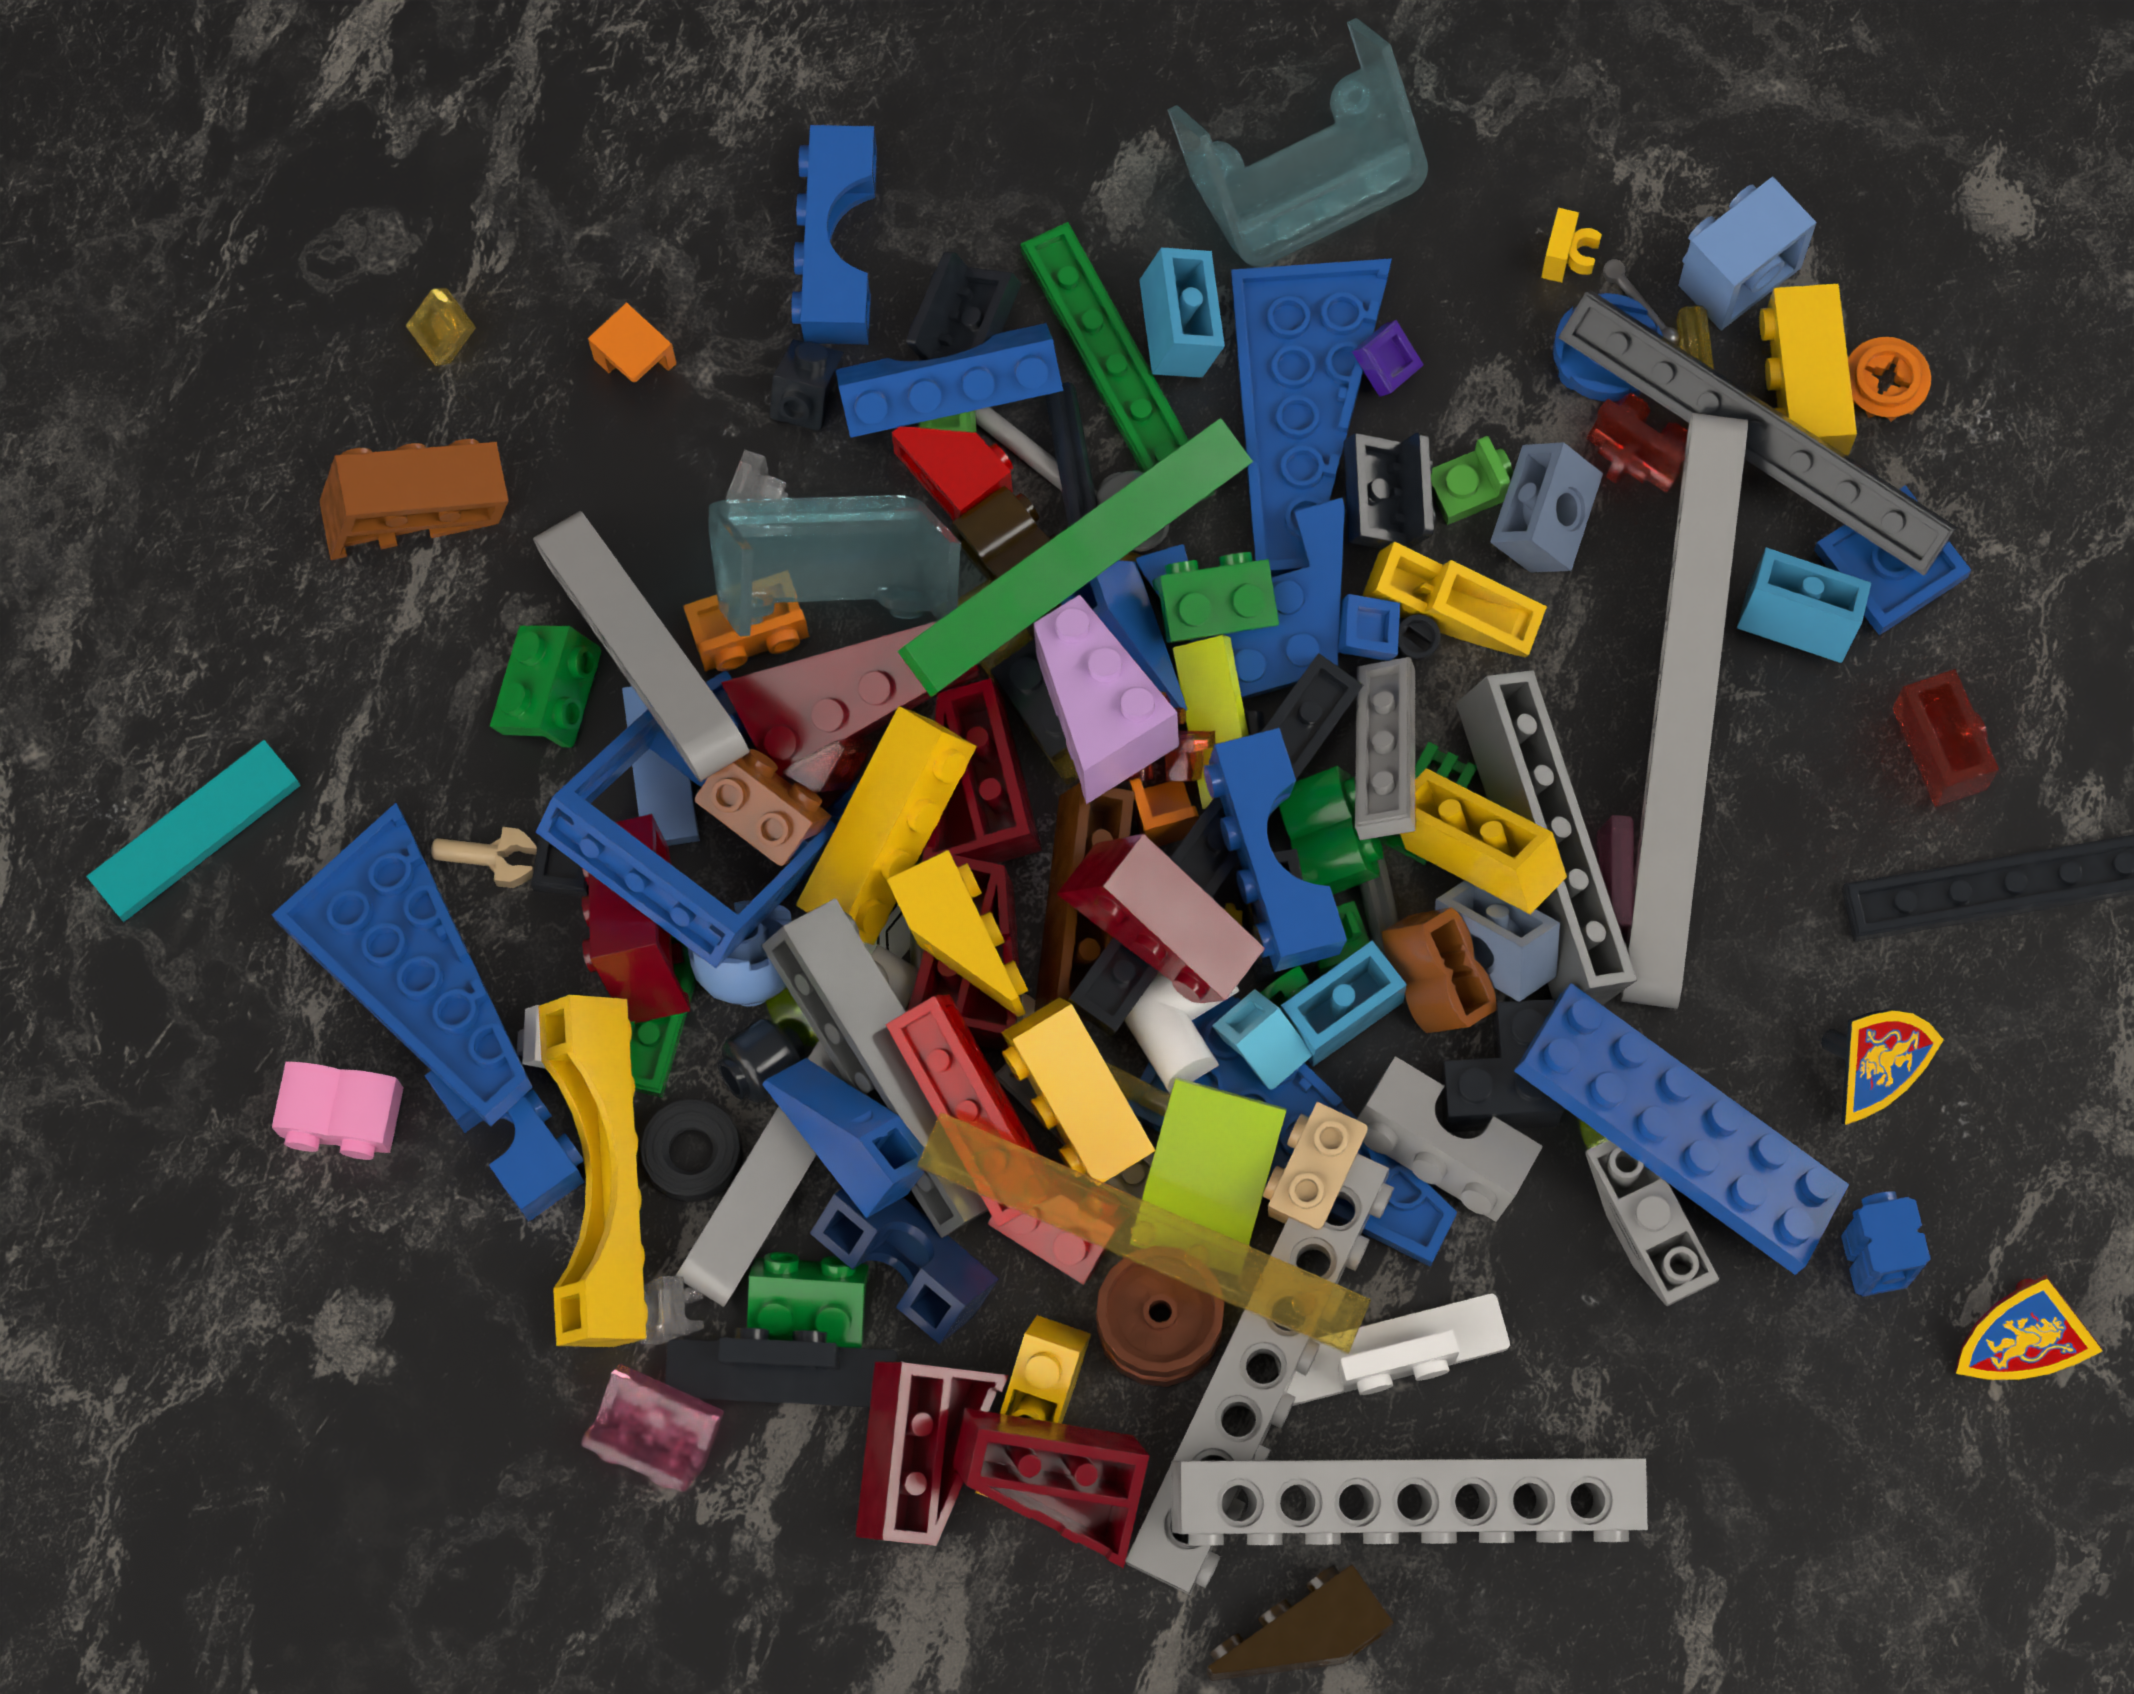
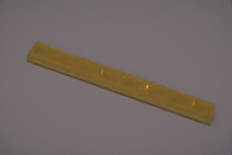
[917,1112,1371,1354]

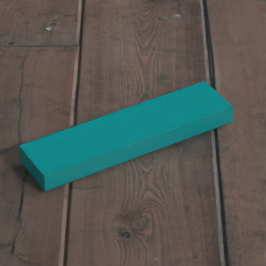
[86,740,301,922]

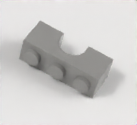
[1356,1056,1543,1222]

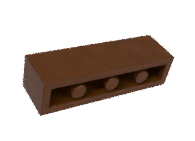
[1034,783,1135,1021]

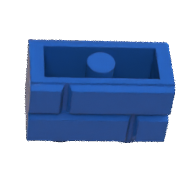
[1841,1191,1931,1297]

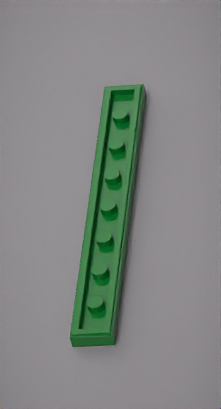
[897,418,1253,697]

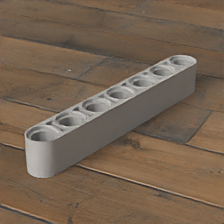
[533,511,749,782]
[675,944,919,1307]

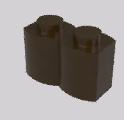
[952,485,1057,584]

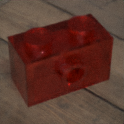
[1893,669,1999,808]

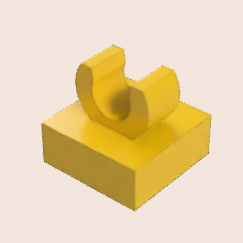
[1541,208,1602,283]

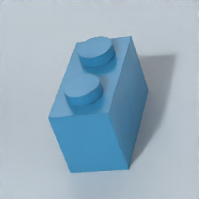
[1139,247,1225,377]
[1737,548,1871,663]
[1280,940,1407,1067]

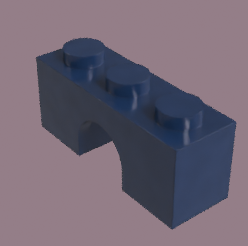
[810,1188,999,1344]

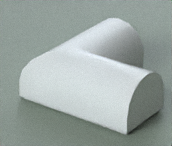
[1124,972,1239,1095]

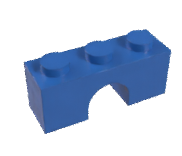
[424,1070,584,1222]

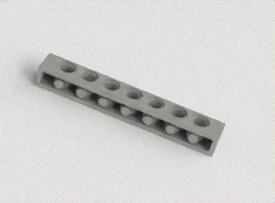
[1125,1153,1394,1596]
[1171,1458,1648,1546]

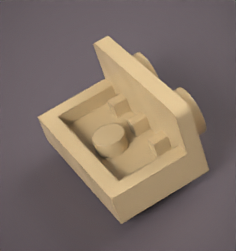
[1263,1102,1368,1230]

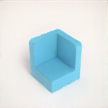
[1212,989,1313,1089]

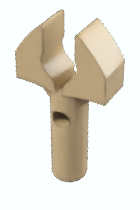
[431,827,537,888]

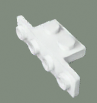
[1274,1294,1510,1406]

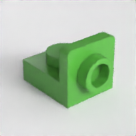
[1431,436,1513,525]

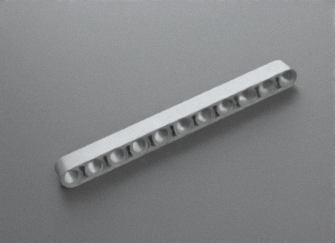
[1620,413,1748,1009]

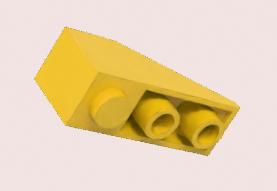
[887,850,1028,1017]
[975,1315,1091,1497]

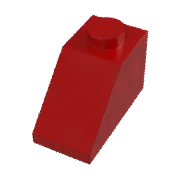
[892,426,1013,521]

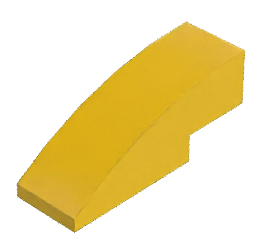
[1362,542,1547,657]

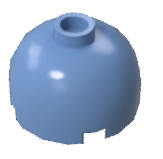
[688,901,792,1006]

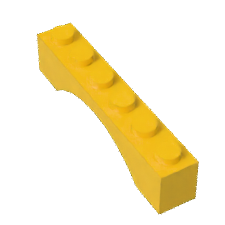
[538,995,648,1347]

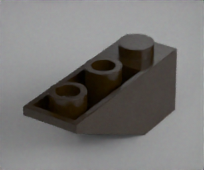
[1207,1564,1394,1681]

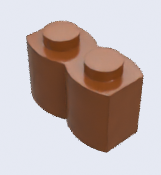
[1382,907,1496,1033]

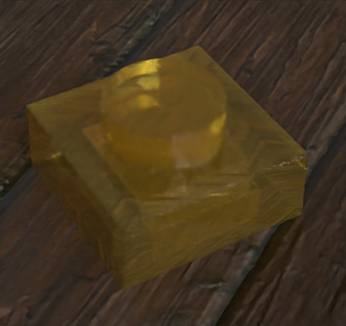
[406,288,476,366]

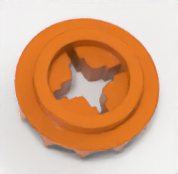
[1848,337,1931,422]

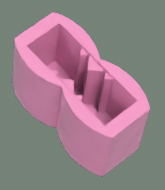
[272,1062,404,1160]

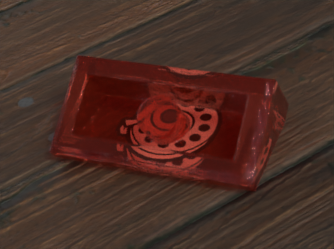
[783,737,873,793]

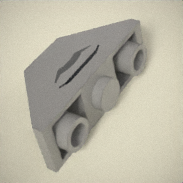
[1585,1140,1719,1306]

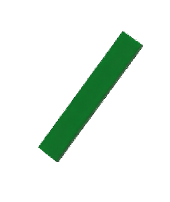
[1020,222,1215,500]

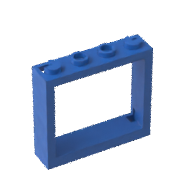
[536,709,837,968]

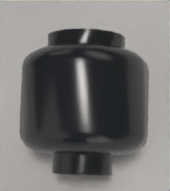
[717,1019,805,1103]

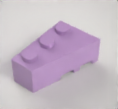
[1034,595,1179,804]

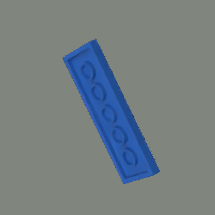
[1514,983,1849,1275]

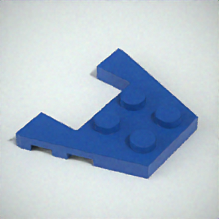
[1136,498,1345,700]

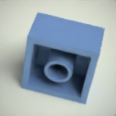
[1678,176,1817,331]

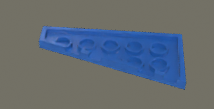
[1231,259,1392,577]
[271,803,533,1127]
[1128,996,1457,1267]

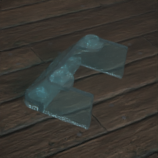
[1167,18,1428,266]
[708,495,961,636]

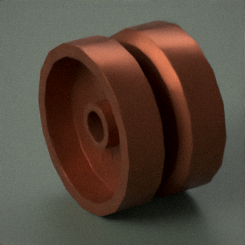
[1096,1246,1224,1387]

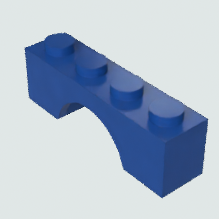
[792,125,877,345]
[835,323,1063,438]
[1204,728,1347,972]

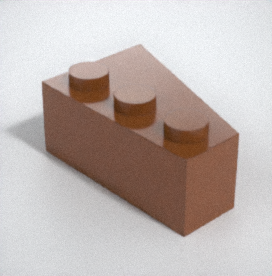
[319,439,509,560]

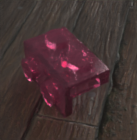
[581,1364,724,1492]

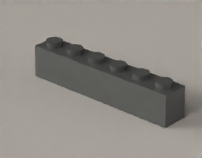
[1456,670,1637,1005]
[761,898,988,1239]

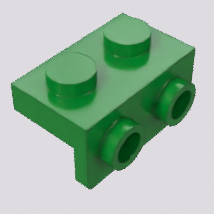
[1152,552,1279,643]
[490,625,601,748]
[747,1252,869,1348]

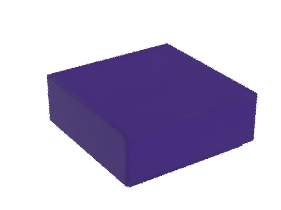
[1352,320,1424,397]

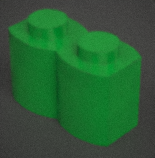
[1279,766,1383,894]

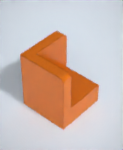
[588,302,677,382]
[1129,778,1199,847]

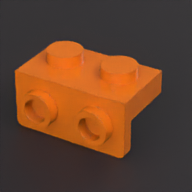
[683,571,809,671]

